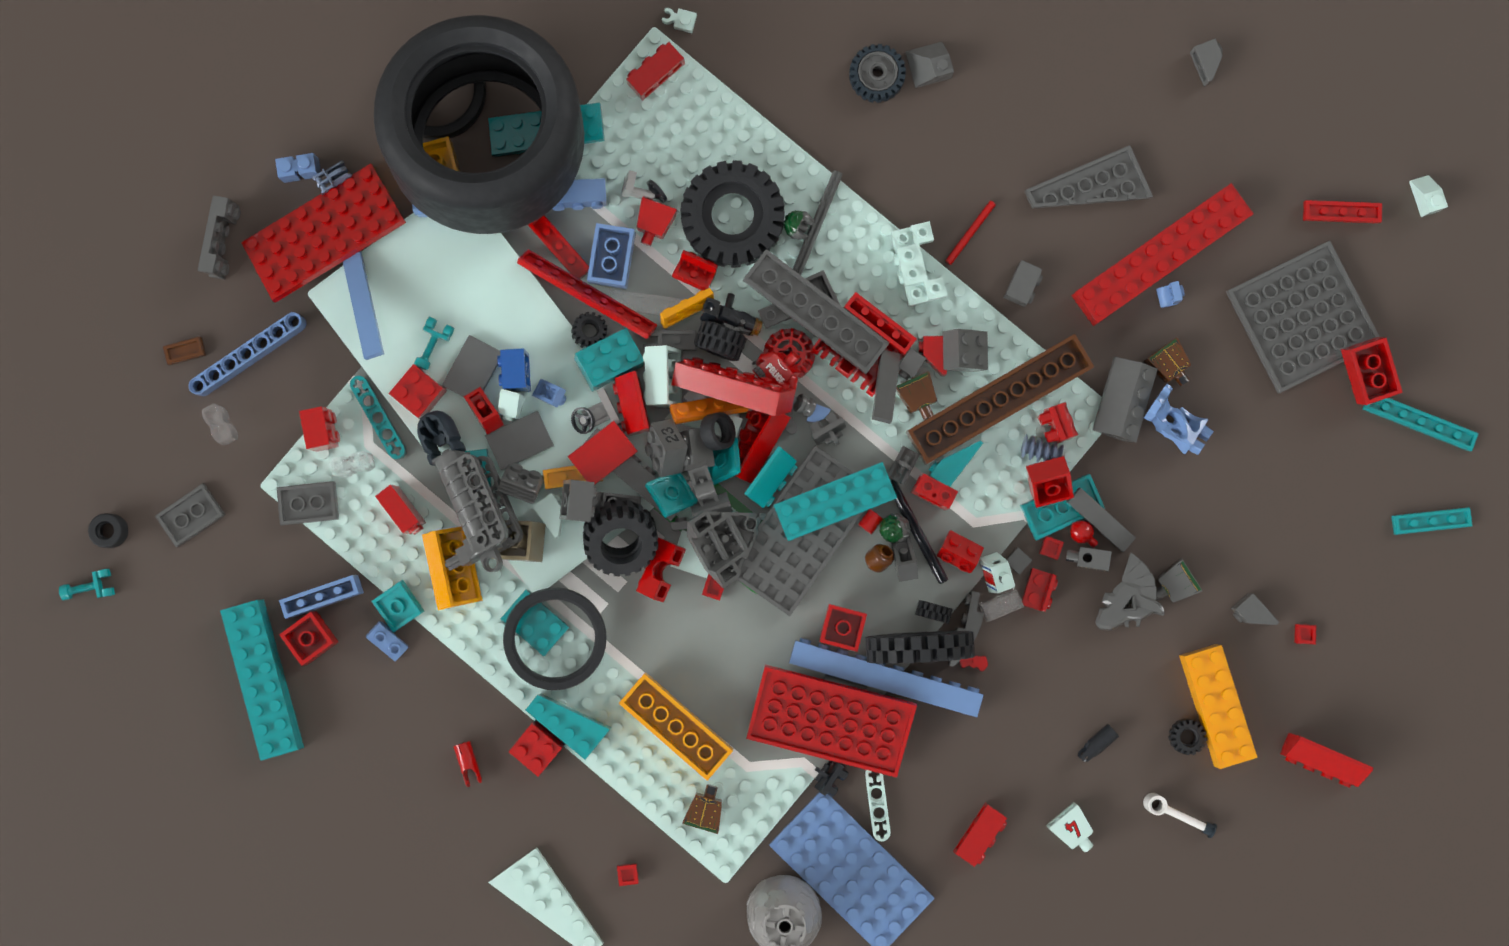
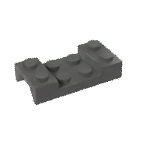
[197,195,241,280]

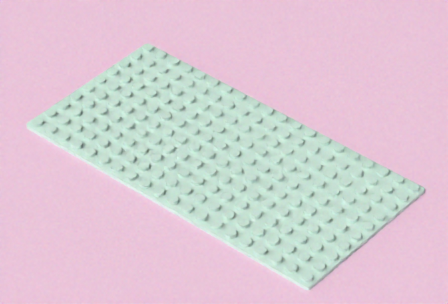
[308,213,688,593]

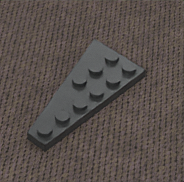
[1024,145,1153,209]

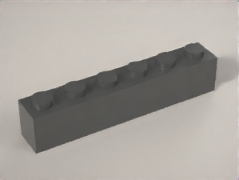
[584,428,679,522]

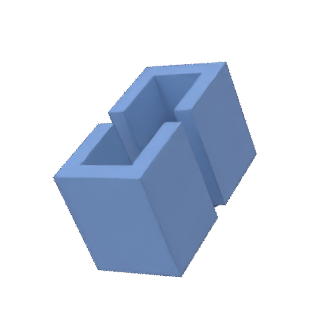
[275,153,321,183]

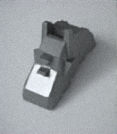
[1095,553,1165,631]

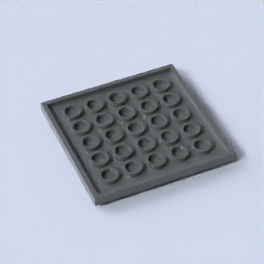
[1226,241,1379,394]

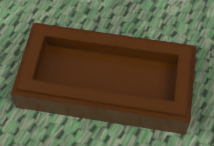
[163,336,206,365]

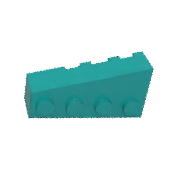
[525,693,612,760]

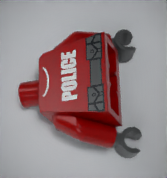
[752,351,800,405]

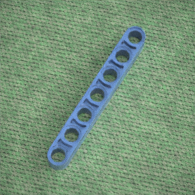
[189,312,306,396]

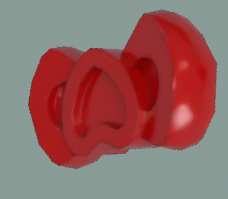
[959,655,988,672]

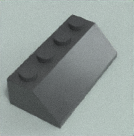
[1092,357,1158,442]

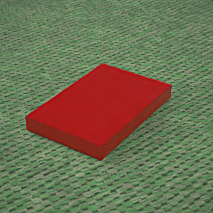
[567,421,638,486]

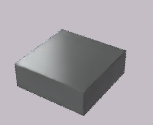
[1006,547,1032,574]

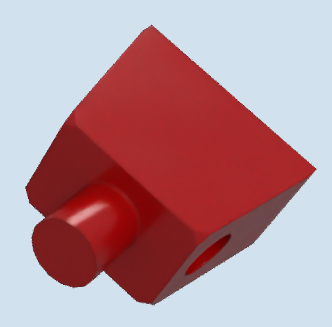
[637,197,678,246]

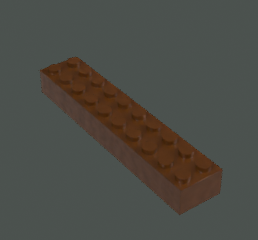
[906,334,1094,465]

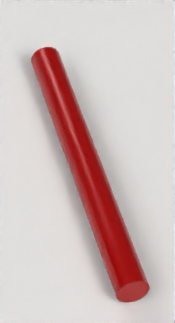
[945,200,996,265]

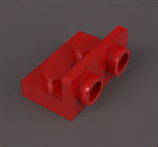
[1020,568,1058,612]

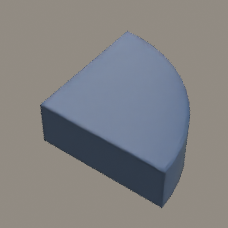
[807,404,831,422]

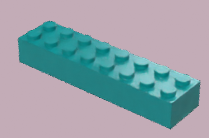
[220,599,304,761]

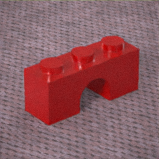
[636,538,686,603]

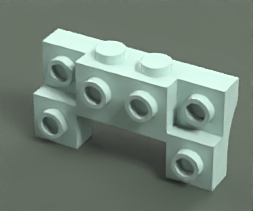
[891,221,947,307]

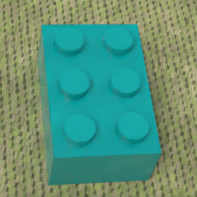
[574,328,644,392]

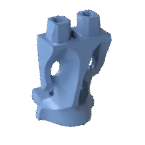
[1144,384,1214,455]

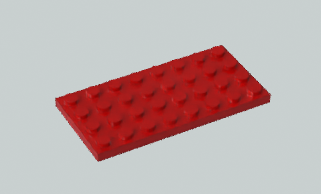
[241,163,406,303]
[746,664,917,778]

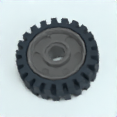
[849,44,906,103]

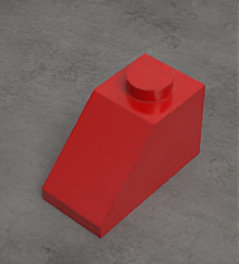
[918,336,947,376]
[464,387,504,435]

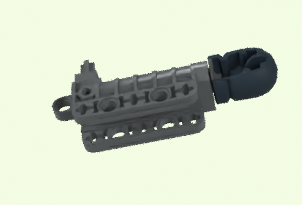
[417,410,523,572]

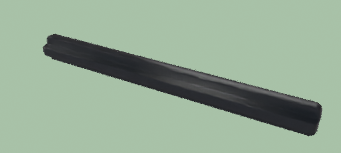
[891,480,948,584]

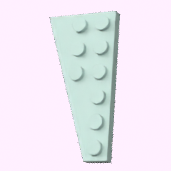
[488,847,604,946]

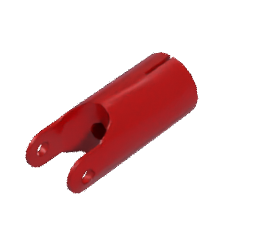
[453,741,482,787]

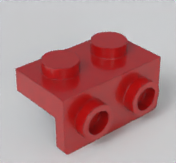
[672,250,718,290]
[937,530,984,573]

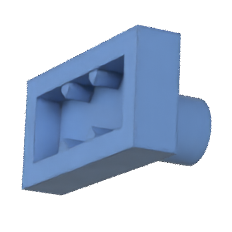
[532,379,566,407]

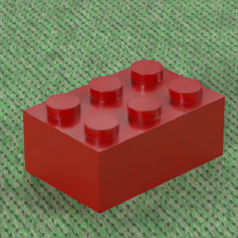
[1341,337,1403,405]

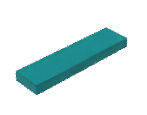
[1392,507,1473,535]

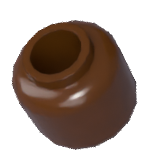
[865,544,894,573]

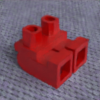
[1038,402,1078,444]

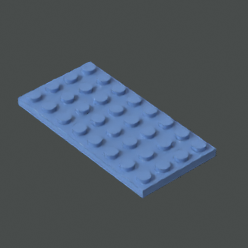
[769,792,935,946]

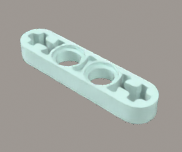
[865,770,890,841]

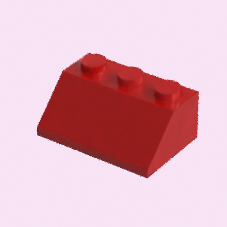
[612,371,650,436]

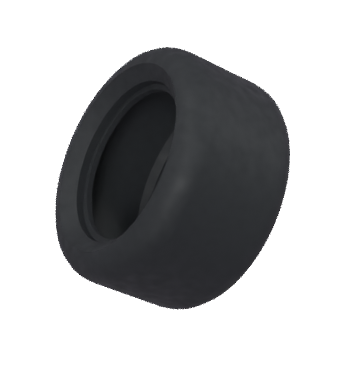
[374,15,584,234]

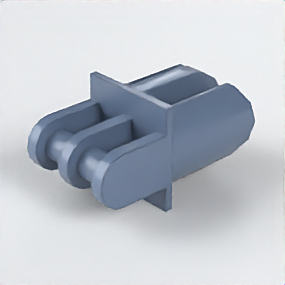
[312,160,352,195]

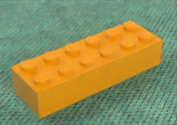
[1179,644,1258,769]
[619,672,733,781]

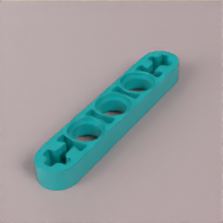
[350,376,407,459]

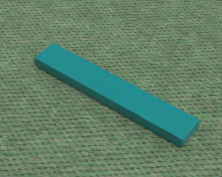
[1362,398,1479,452]

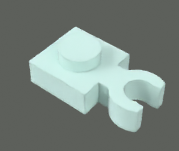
[662,8,697,33]

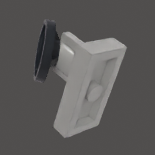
[621,170,667,203]
[571,388,621,434]

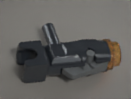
[700,293,763,336]

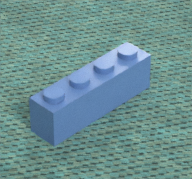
[279,575,364,619]

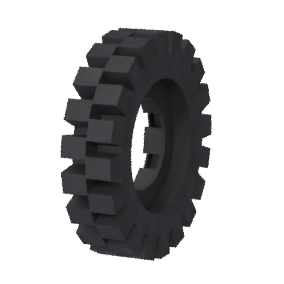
[680,160,785,268]
[865,631,975,664]

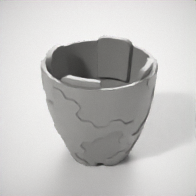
[746,875,822,946]

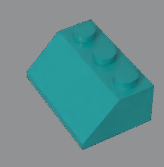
[744,446,797,508]

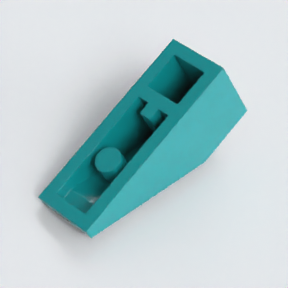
[929,440,983,487]

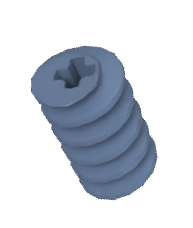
[1021,434,1064,463]

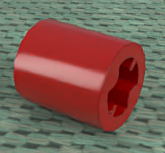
[858,509,883,535]

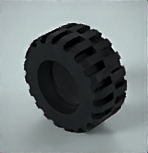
[583,499,658,577]

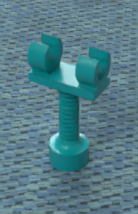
[414,316,455,371]
[59,569,115,601]

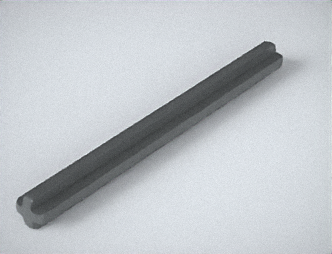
[793,170,842,275]

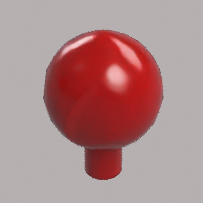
[1070,520,1098,548]

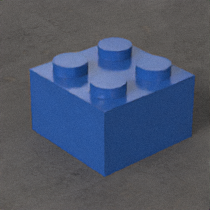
[497,348,531,392]

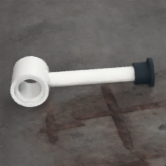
[1143,793,1217,839]

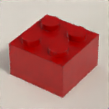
[388,364,447,419]
[299,406,340,452]
[1026,456,1074,508]
[819,604,867,652]
[279,611,339,666]
[509,720,566,777]

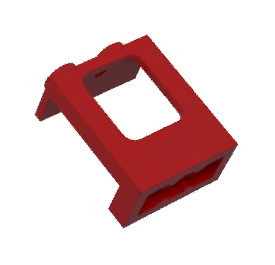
[910,473,958,511]

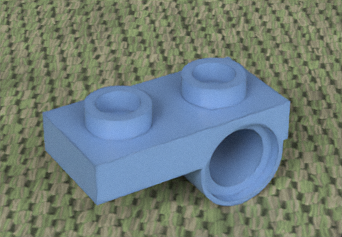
[1156,281,1185,308]
[366,621,408,661]

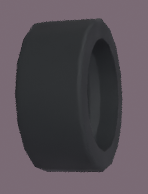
[700,412,736,451]

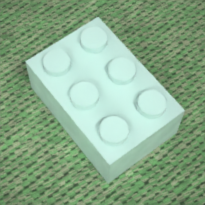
[643,345,682,408]

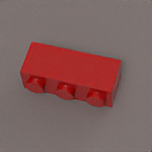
[626,42,685,101]
[953,802,1007,867]

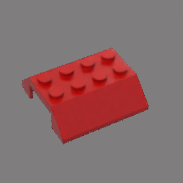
[811,292,917,397]

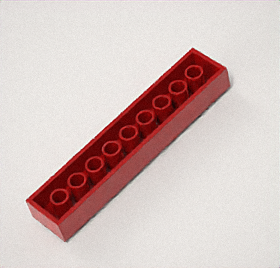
[1071,183,1254,326]

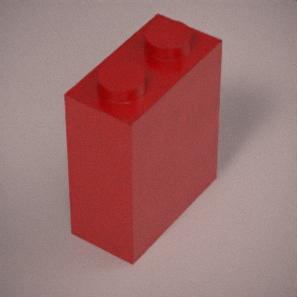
[375,484,426,535]

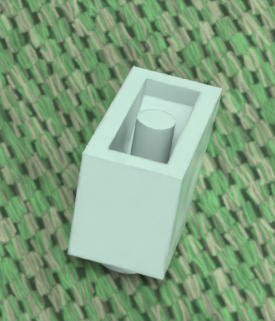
[1409,175,1448,217]
[498,389,525,422]
[532,493,563,538]

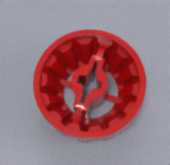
[763,328,815,379]

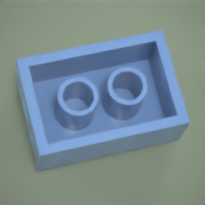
[587,223,636,289]

